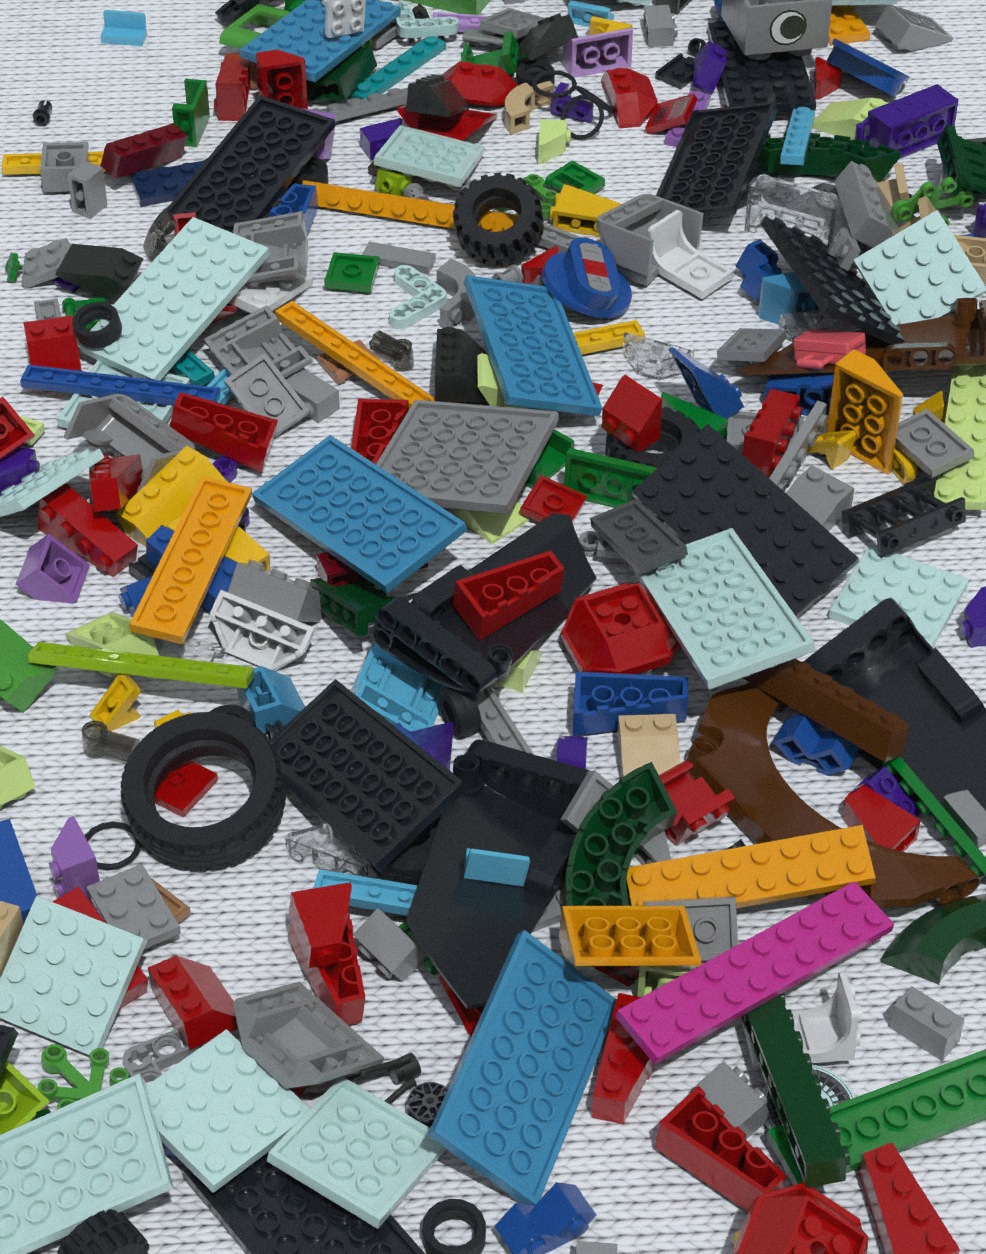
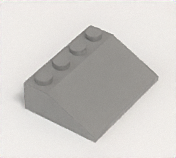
[834,161,900,248]

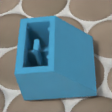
[758,272,816,329]
[237,666,305,733]

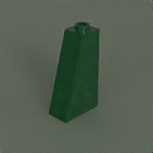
[306,46,377,104]

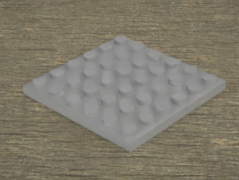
[376,400,559,514]

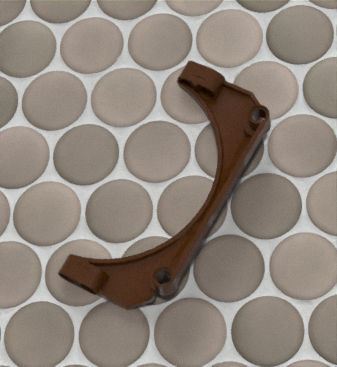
[686,682,981,908]

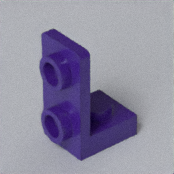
[551,82,594,123]
[852,766,921,817]

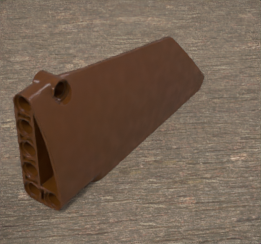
[736,298,986,375]

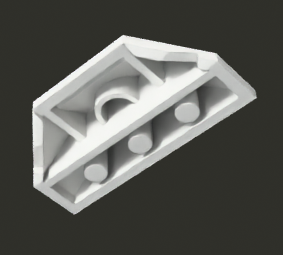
[209,590,316,671]

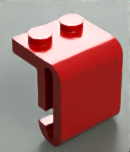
[659,760,735,845]

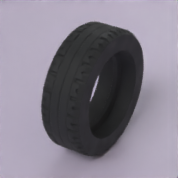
[120,712,286,871]

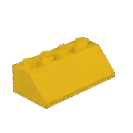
[116,446,228,546]

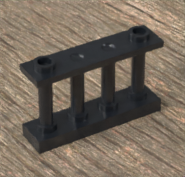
[842,477,966,558]

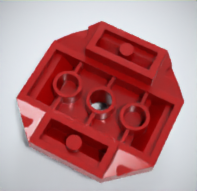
[561,583,682,674]
[732,1182,868,1254]

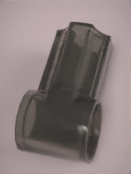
[369,330,414,372]
[81,721,140,762]

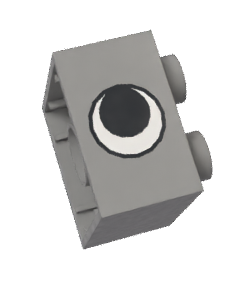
[721,0,832,60]

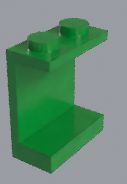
[461,31,519,74]
[172,78,210,148]
[524,429,574,489]

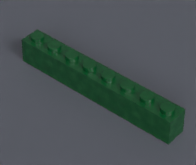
[741,993,850,1188]

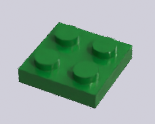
[324,252,380,293]

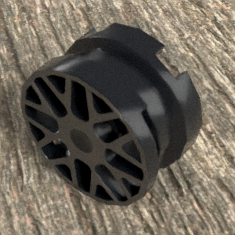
[408,1082,448,1128]

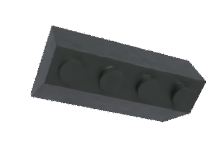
[406,74,469,117]
[435,327,486,402]

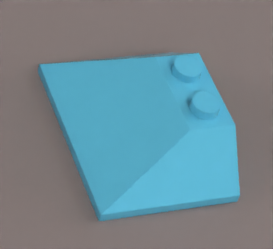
[351,641,447,732]

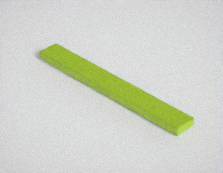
[28,642,254,689]

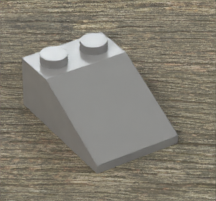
[875,5,954,51]
[786,465,854,531]

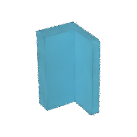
[568,0,614,27]
[100,10,147,46]
[464,848,530,887]

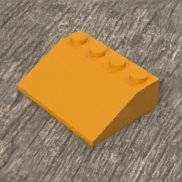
[827,349,903,475]
[559,906,701,966]

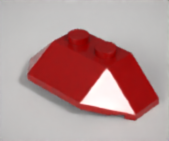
[442,62,518,106]
[602,68,658,129]

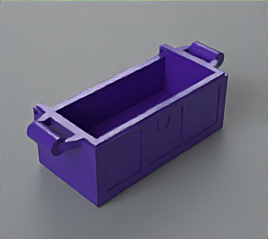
[854,84,959,158]

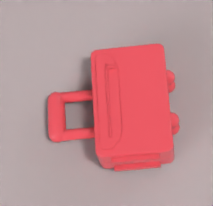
[793,329,866,370]

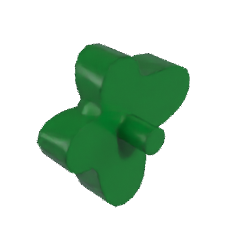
[5,252,23,282]

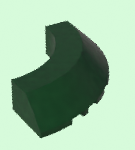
[757,133,901,183]
[565,762,678,906]
[881,894,986,985]

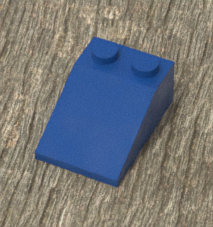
[669,347,744,419]

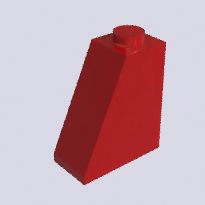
[843,784,921,852]
[289,882,352,968]

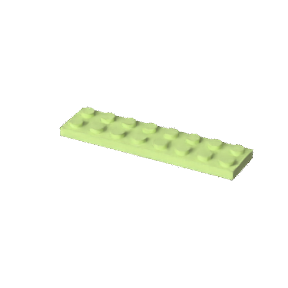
[934,365,986,510]

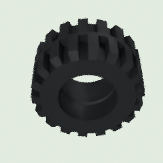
[57,1209,149,1254]

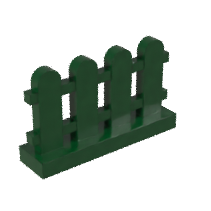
[937,124,986,195]
[310,578,396,636]

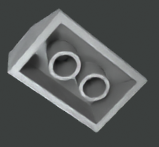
[228,559,322,622]

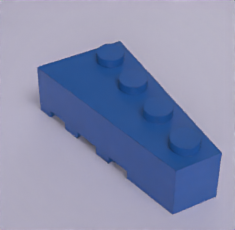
[269,184,318,235]

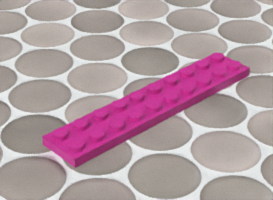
[615,882,895,1065]

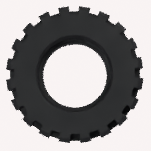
[453,173,544,266]
[605,407,700,468]

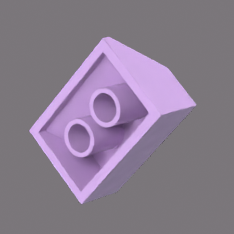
[563,28,633,78]

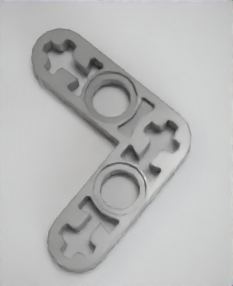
[123,1029,208,1082]

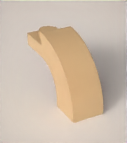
[505,81,554,135]

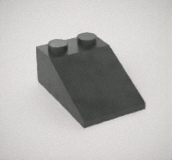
[517,13,579,64]
[55,244,144,303]

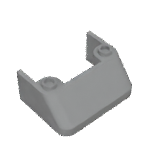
[596,194,704,276]
[63,394,195,492]

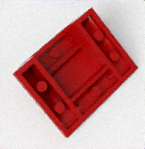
[397,104,497,141]

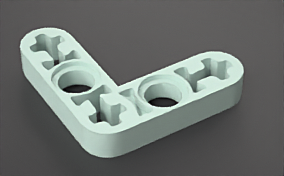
[392,1,459,38]
[389,265,447,329]

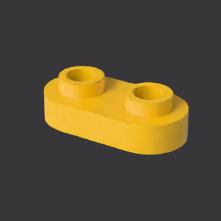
[891,445,918,484]

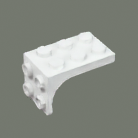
[321,0,366,38]
[647,210,734,299]
[742,972,862,1068]

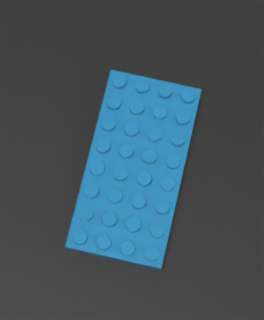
[240,0,401,82]
[464,275,602,416]
[252,435,467,593]
[428,930,617,1205]

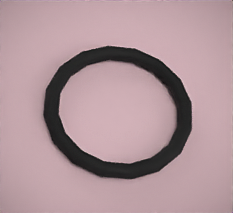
[532,70,577,98]
[576,85,614,113]
[561,95,604,139]
[84,821,141,870]

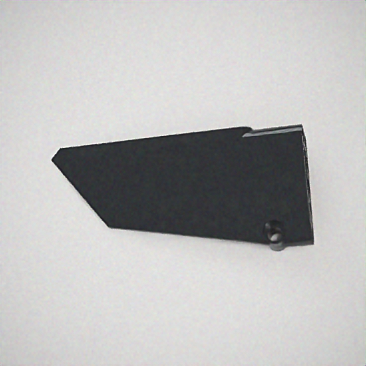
[373,513,597,695]
[803,598,986,838]
[407,739,590,1009]

